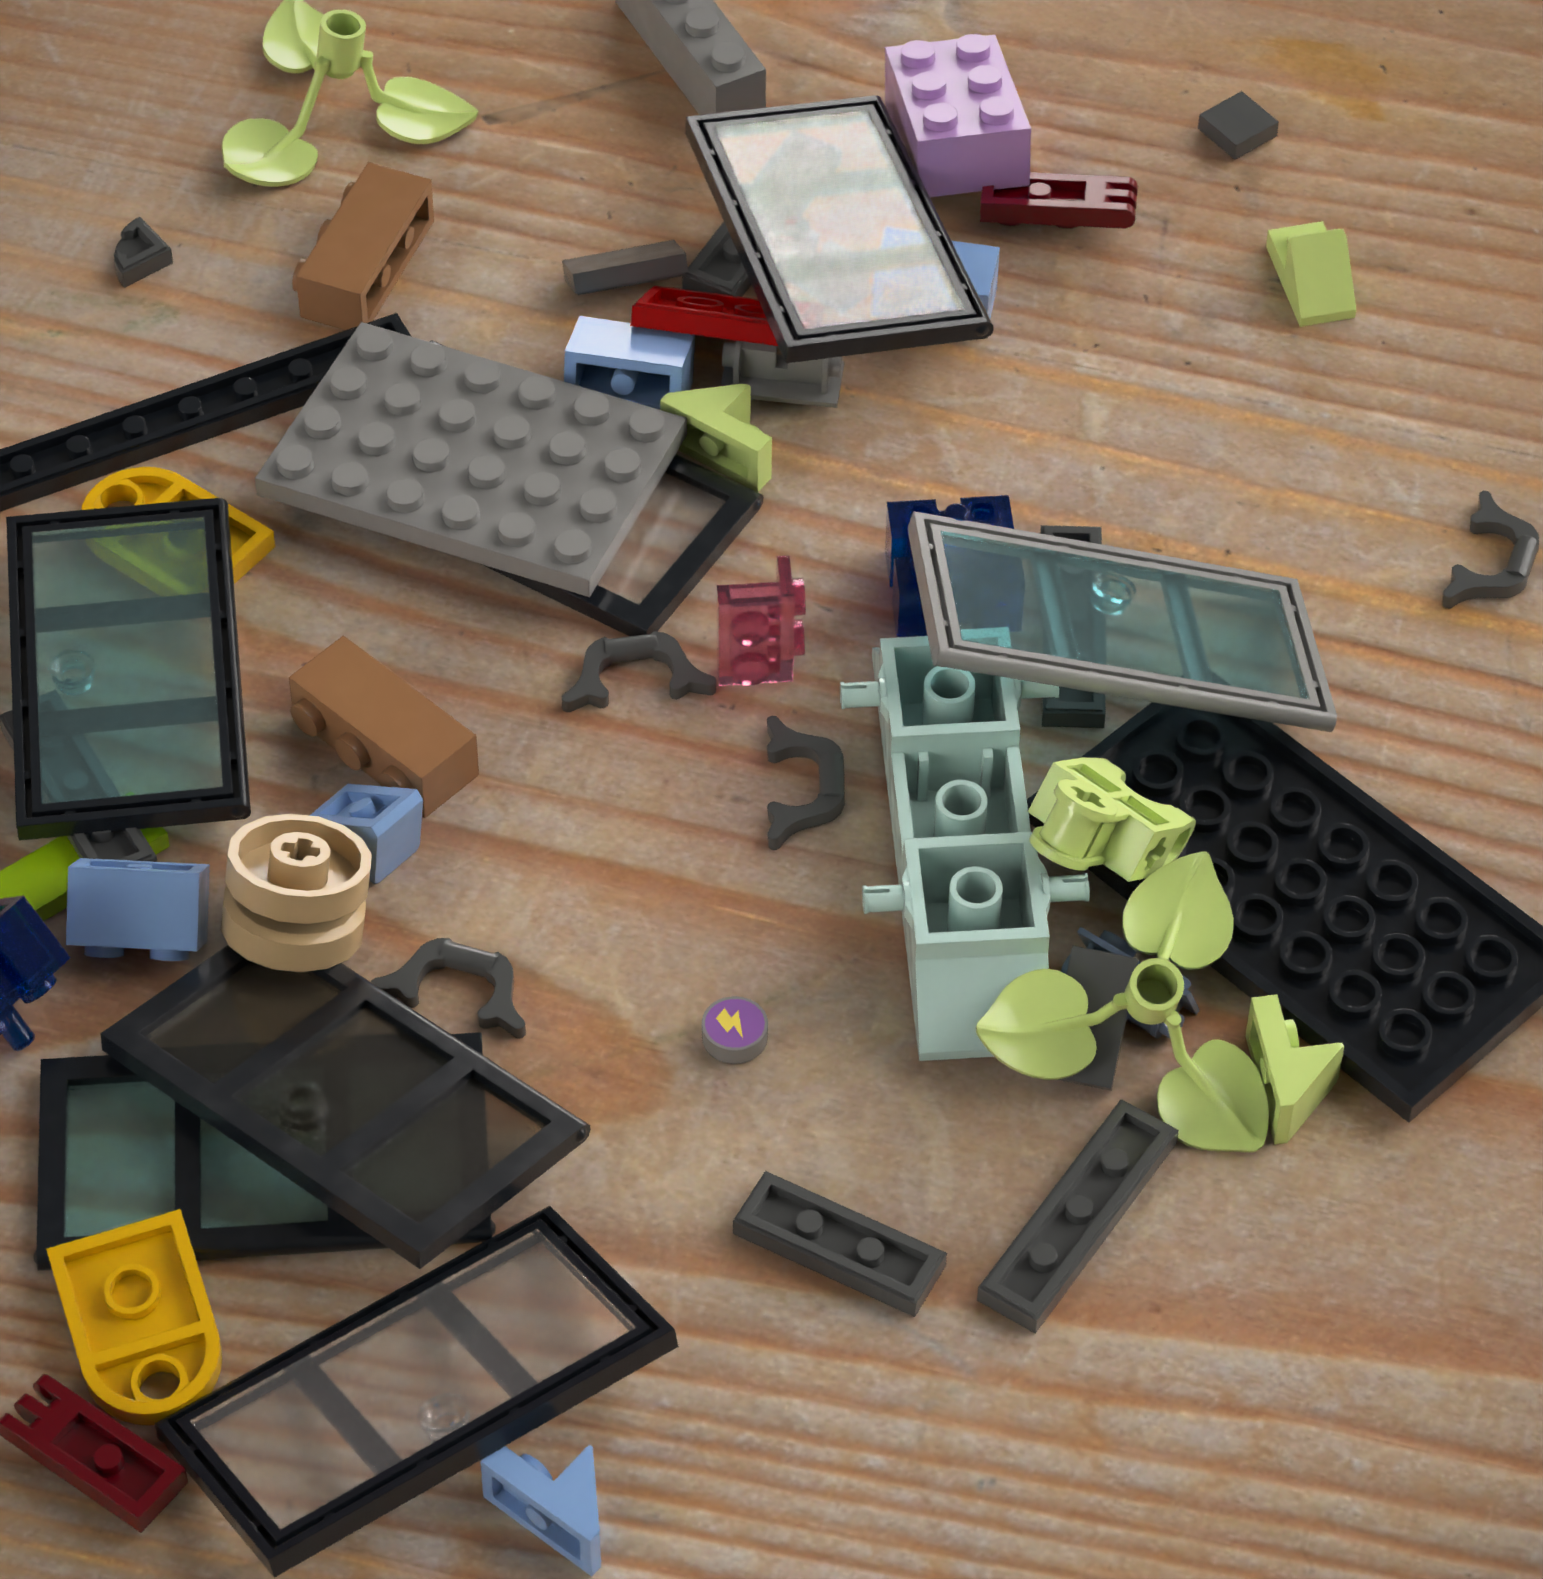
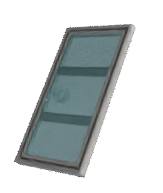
[907,511,1337,732]

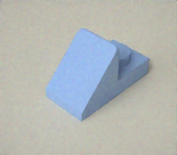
[310,783,423,884]
[480,1445,601,1577]

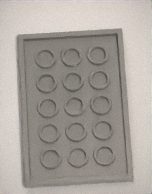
[255,322,687,597]

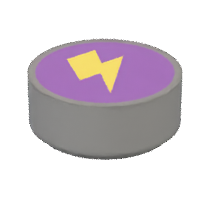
[702,996,768,1064]

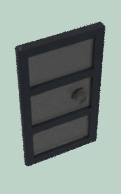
[100,945,591,1269]

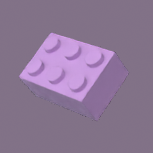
[885,34,1031,197]

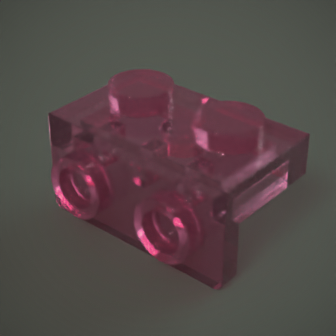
[717,555,806,686]

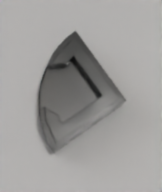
[114,216,173,288]

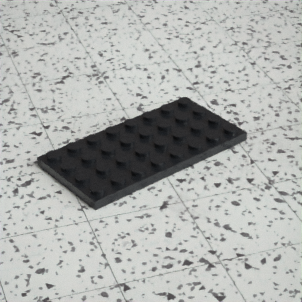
[1027,674,1543,1123]

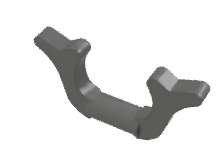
[1442,491,1539,609]
[562,631,716,712]
[767,716,845,850]
[371,938,526,1038]

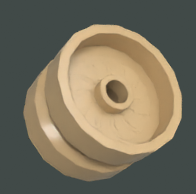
[220,813,372,972]

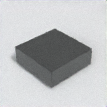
[1198,91,1279,160]

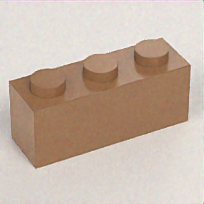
[292,162,434,330]
[289,635,479,818]

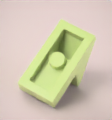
[1266,221,1357,327]
[660,384,772,492]
[1245,994,1344,1145]

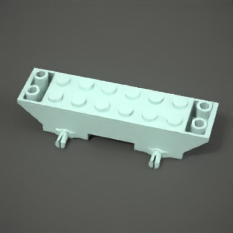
[840,632,1090,1061]

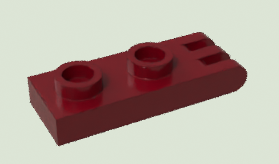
[980,172,1138,229]
[0,1374,188,1533]

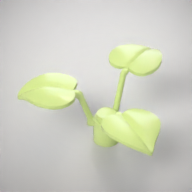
[222,0,478,187]
[976,851,1269,1152]

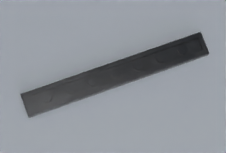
[0,313,412,512]

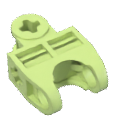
[1028,757,1196,882]

